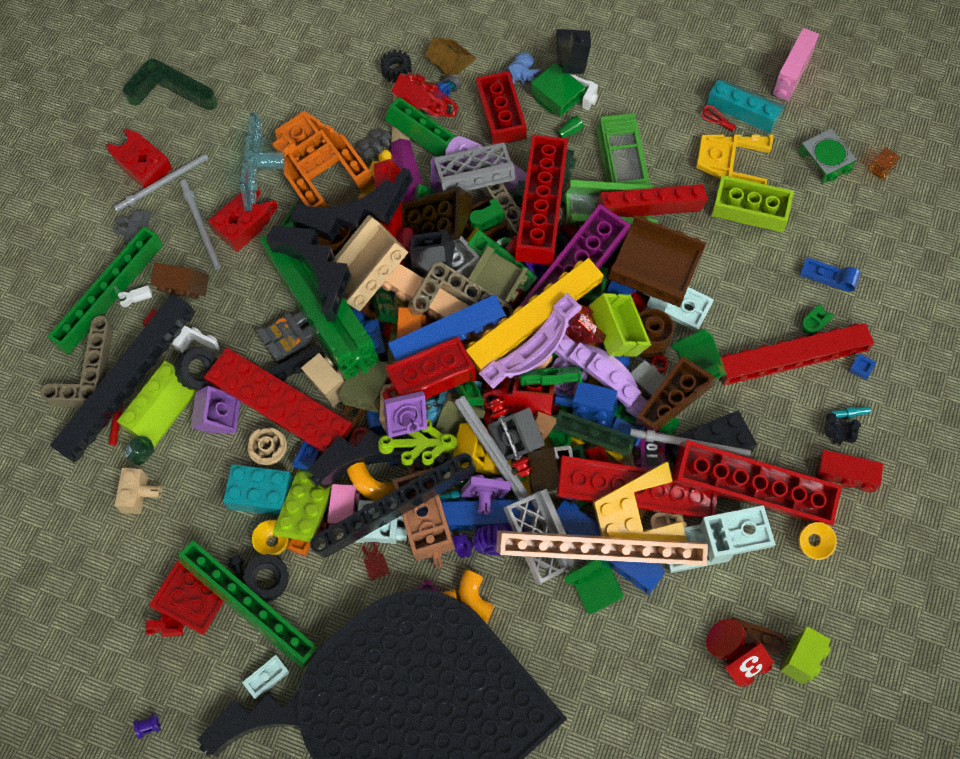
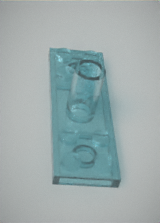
[240,113,285,211]

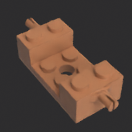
[393,466,456,569]

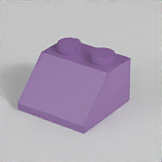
[190,386,240,434]

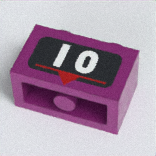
[635,432,665,469]

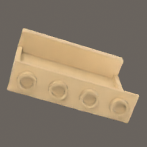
[334,215,408,311]

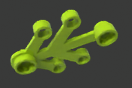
[378,419,457,466]

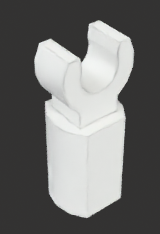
[118,285,153,307]

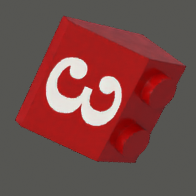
[722,639,774,687]

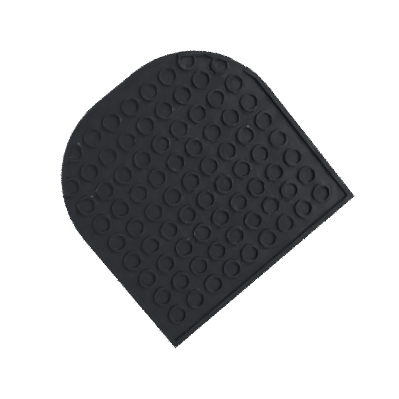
[297,590,567,759]

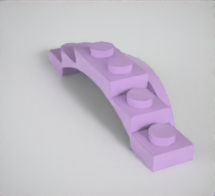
[479,293,582,389]
[554,334,648,419]

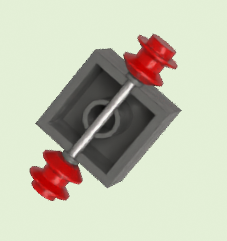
[487,398,545,478]

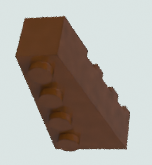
[636,356,716,433]

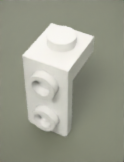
[570,74,598,111]
[172,326,220,353]

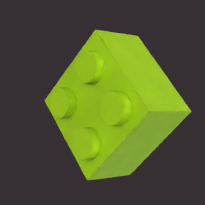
[780,626,831,684]

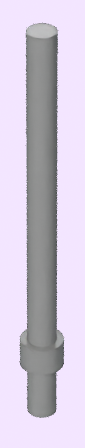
[113,153,209,212]
[180,180,221,270]
[630,428,751,458]

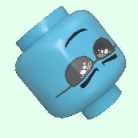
[426,396,442,426]

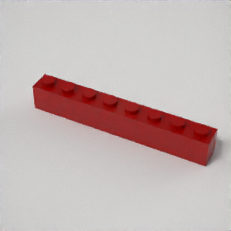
[721,323,874,386]

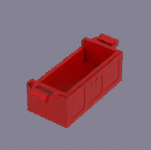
[382,336,478,400]

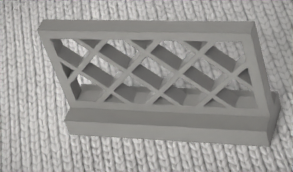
[434,143,515,191]
[503,489,580,585]

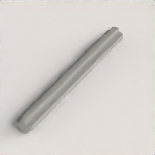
[455,396,529,500]

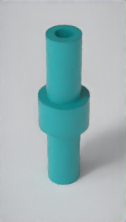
[830,406,871,419]
[439,490,468,502]

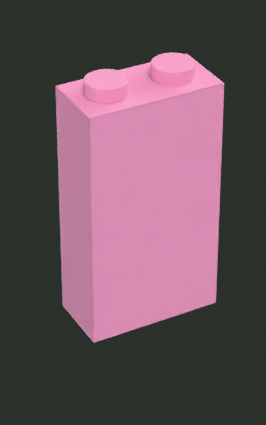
[773,28,819,101]

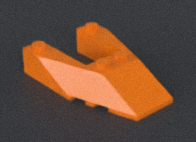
[275,111,374,208]

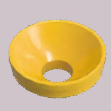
[252,520,289,556]
[798,522,837,560]

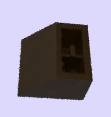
[525,446,573,493]

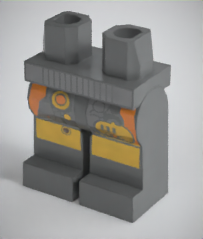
[256,312,316,365]

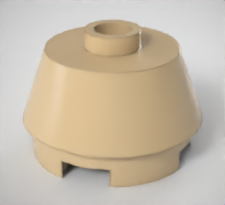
[248,428,287,465]

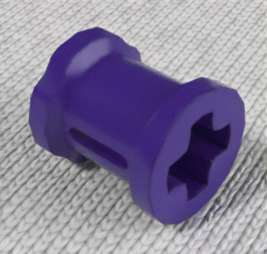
[133,713,161,739]

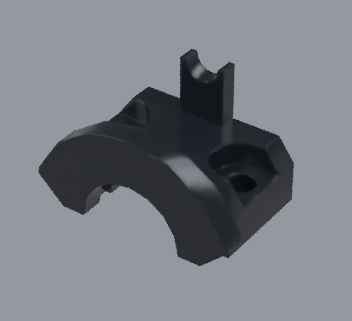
[825,413,861,446]

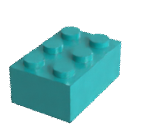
[223,465,294,516]

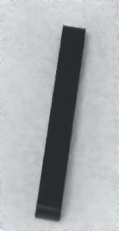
[310,453,476,558]

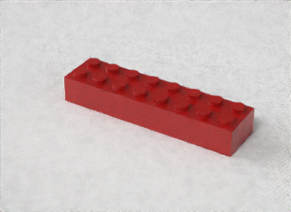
[515,135,568,265]
[672,440,842,526]

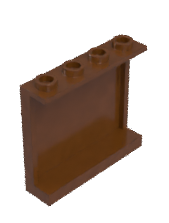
[608,215,706,308]

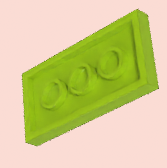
[273,469,336,542]

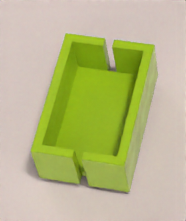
[589,293,651,357]

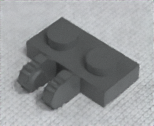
[355,128,391,159]
[113,210,151,245]

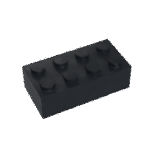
[665,410,757,467]

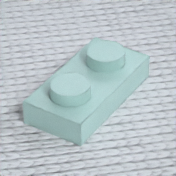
[242,655,290,700]

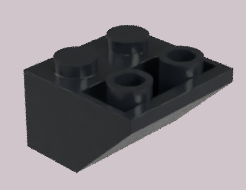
[409,231,456,278]

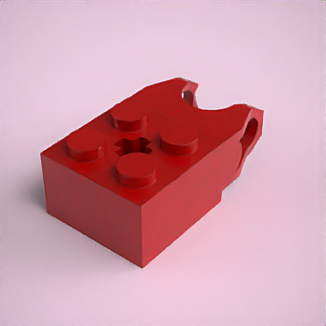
[391,72,459,117]
[105,128,172,189]
[208,186,278,253]
[483,375,555,416]

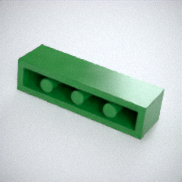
[385,97,456,157]

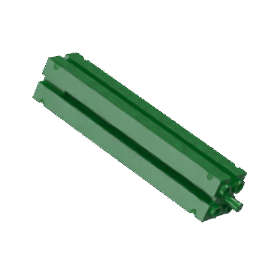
[259,222,380,380]

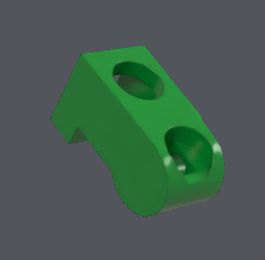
[470,198,505,231]

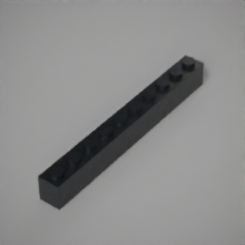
[50,293,195,463]

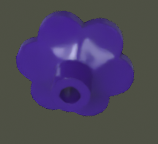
[453,534,473,559]

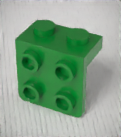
[564,560,624,614]

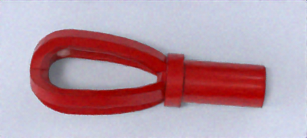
[701,105,736,132]

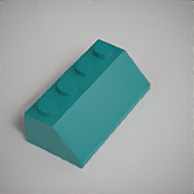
[707,79,785,133]

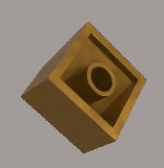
[425,37,476,75]

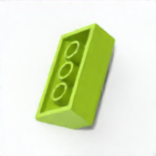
[117,361,198,448]

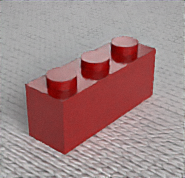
[816,450,884,492]

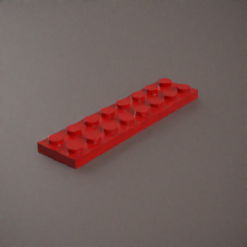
[204,348,353,453]
[557,456,717,519]

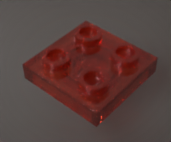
[565,307,606,344]

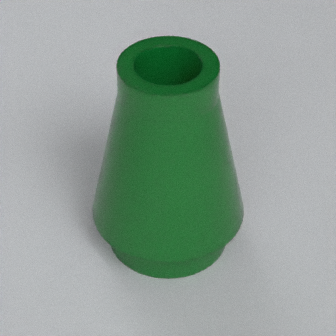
[557,116,584,138]

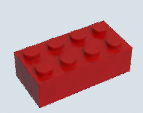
[476,71,527,145]

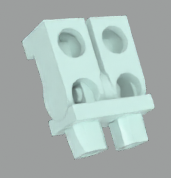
[356,500,408,544]

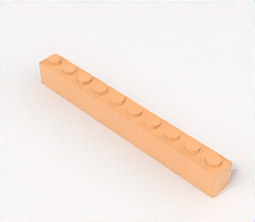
[381,264,553,369]
[496,531,708,566]

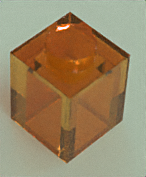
[869,147,901,181]

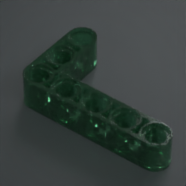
[123,59,217,110]

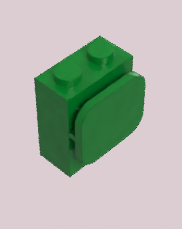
[531,63,585,117]

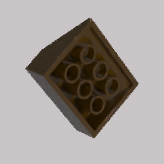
[402,187,472,240]

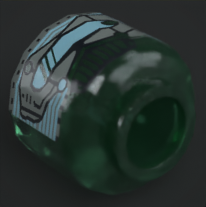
[124,436,154,465]

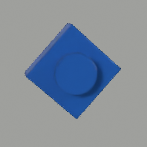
[849,353,877,380]

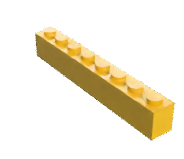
[466,258,604,373]

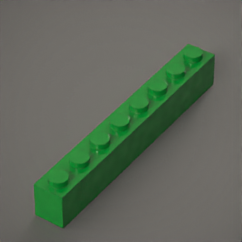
[47,226,164,356]
[178,540,318,670]

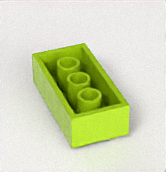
[711,175,794,233]

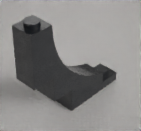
[556,29,591,74]
[290,168,414,242]
[267,225,351,322]
[307,430,447,490]
[197,691,300,757]

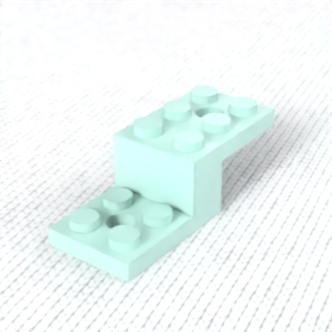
[646,287,714,331]
[668,505,776,573]

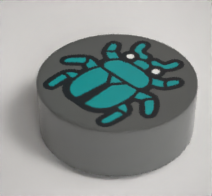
[443,75,461,93]

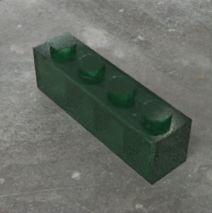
[553,410,636,458]

